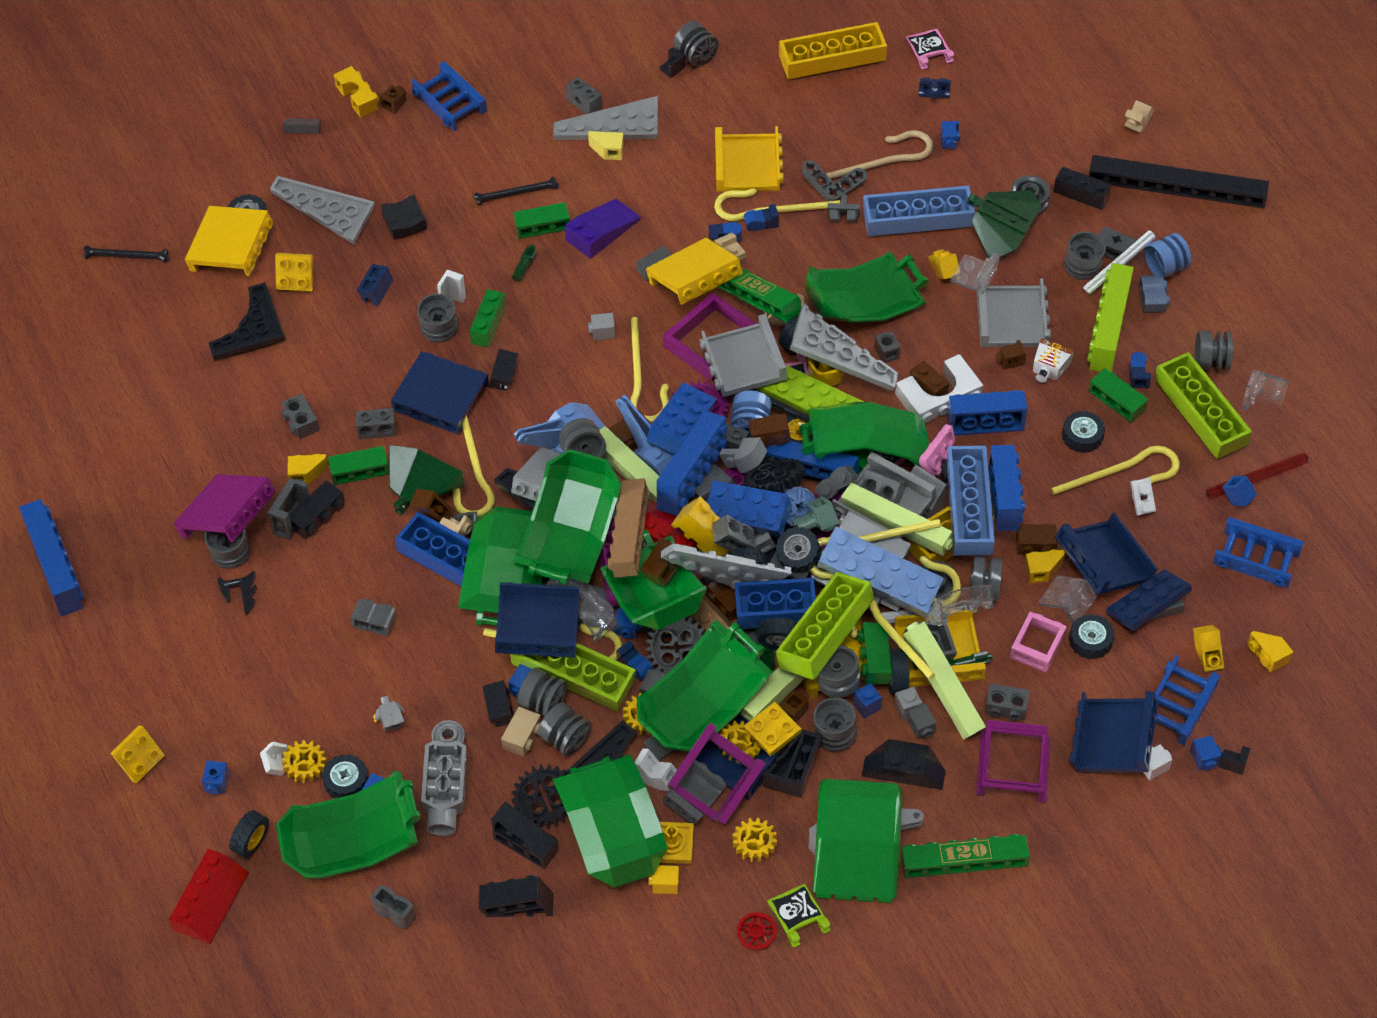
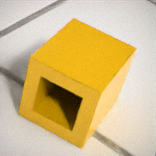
[649,865,679,894]

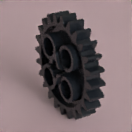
[743,458,806,492]
[511,764,568,829]

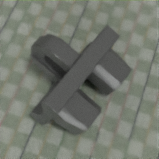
[827,194,860,223]

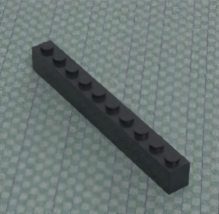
[1089,155,1269,209]

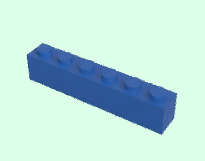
[750,437,860,479]

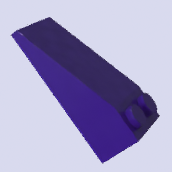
[565,199,641,259]

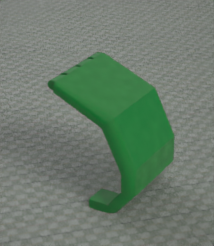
[813,778,902,903]

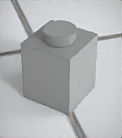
[588,313,615,340]
[894,687,922,721]

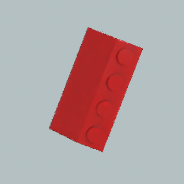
[644,499,699,551]
[169,849,249,944]

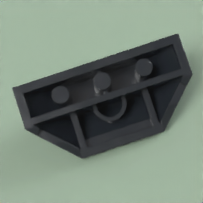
[862,739,946,790]

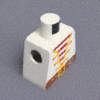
[1033,338,1074,383]

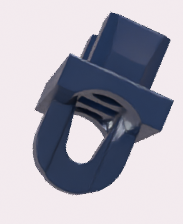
[919,77,951,99]

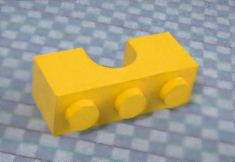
[334,66,379,118]

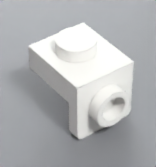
[260,742,287,776]

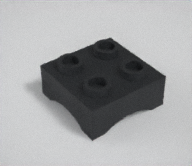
[381,195,427,239]

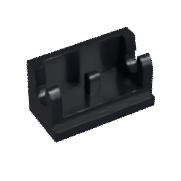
[488,348,519,390]
[483,680,514,727]

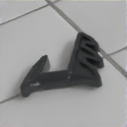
[217,571,257,615]

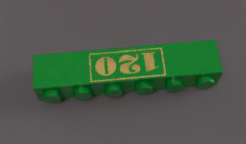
[718,268,801,323]
[900,834,1030,879]

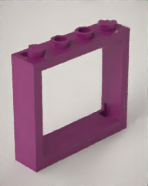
[663,293,756,382]

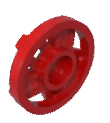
[737,912,777,950]

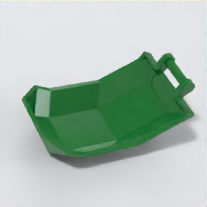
[805,251,929,323]
[799,401,929,466]
[513,449,622,585]
[458,506,543,626]
[600,529,707,630]
[637,620,773,752]
[552,754,668,887]
[275,771,421,879]

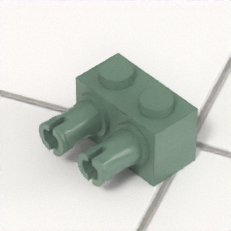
[792,496,839,531]

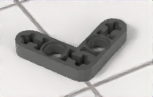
[801,160,867,202]

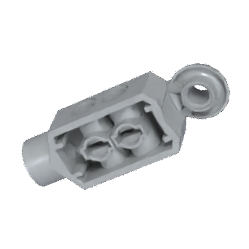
[421,720,467,836]

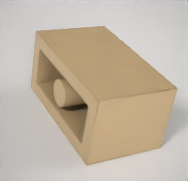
[501,707,541,757]

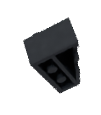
[763,729,822,798]
[491,801,559,869]
[479,875,554,917]

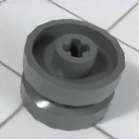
[558,418,606,458]
[970,556,1002,602]
[817,646,861,698]

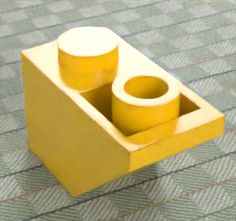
[928,249,961,279]
[288,454,328,485]
[1024,549,1065,584]
[1193,625,1224,672]
[1248,631,1294,672]

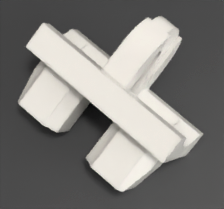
[1130,477,1156,515]

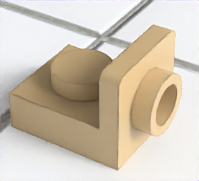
[440,515,473,537]

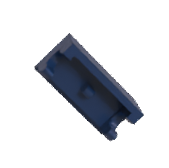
[357,264,393,306]

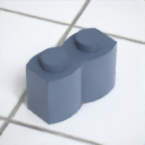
[1139,275,1170,313]

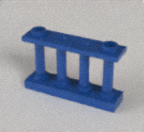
[412,61,487,131]
[1213,517,1304,588]
[1155,655,1220,746]

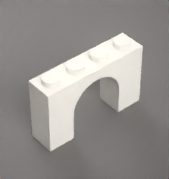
[895,354,983,423]

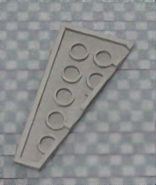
[553,96,658,140]
[270,176,375,245]
[790,304,898,391]
[661,543,791,589]

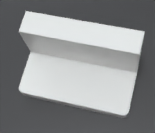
[437,270,466,303]

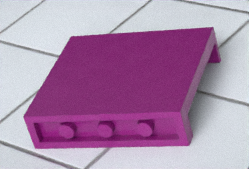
[173,474,275,542]

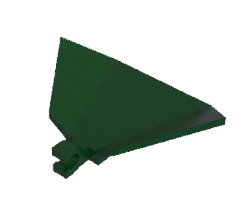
[967,190,1041,263]
[389,445,465,515]

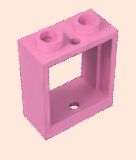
[1010,612,1067,673]

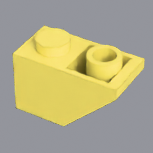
[588,131,624,160]

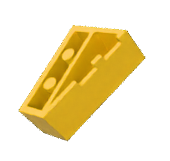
[671,496,729,556]

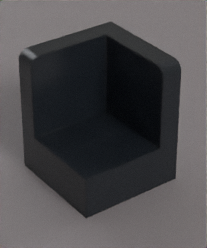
[660,47,685,78]
[1219,746,1251,775]

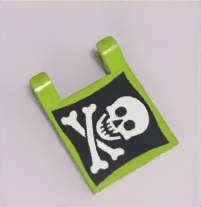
[767,884,830,947]

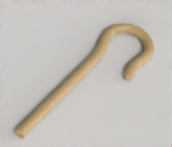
[819,130,933,182]

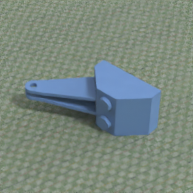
[616,395,674,476]
[514,402,605,454]

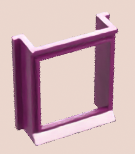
[976,720,1050,803]
[667,723,766,825]

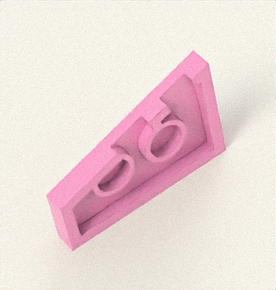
[919,424,955,477]

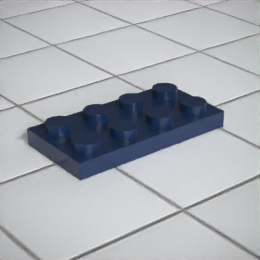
[1106,569,1192,631]

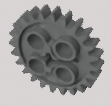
[646,617,705,675]

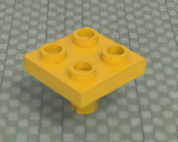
[275,253,313,292]
[744,702,802,757]
[110,725,165,783]
[659,822,694,864]

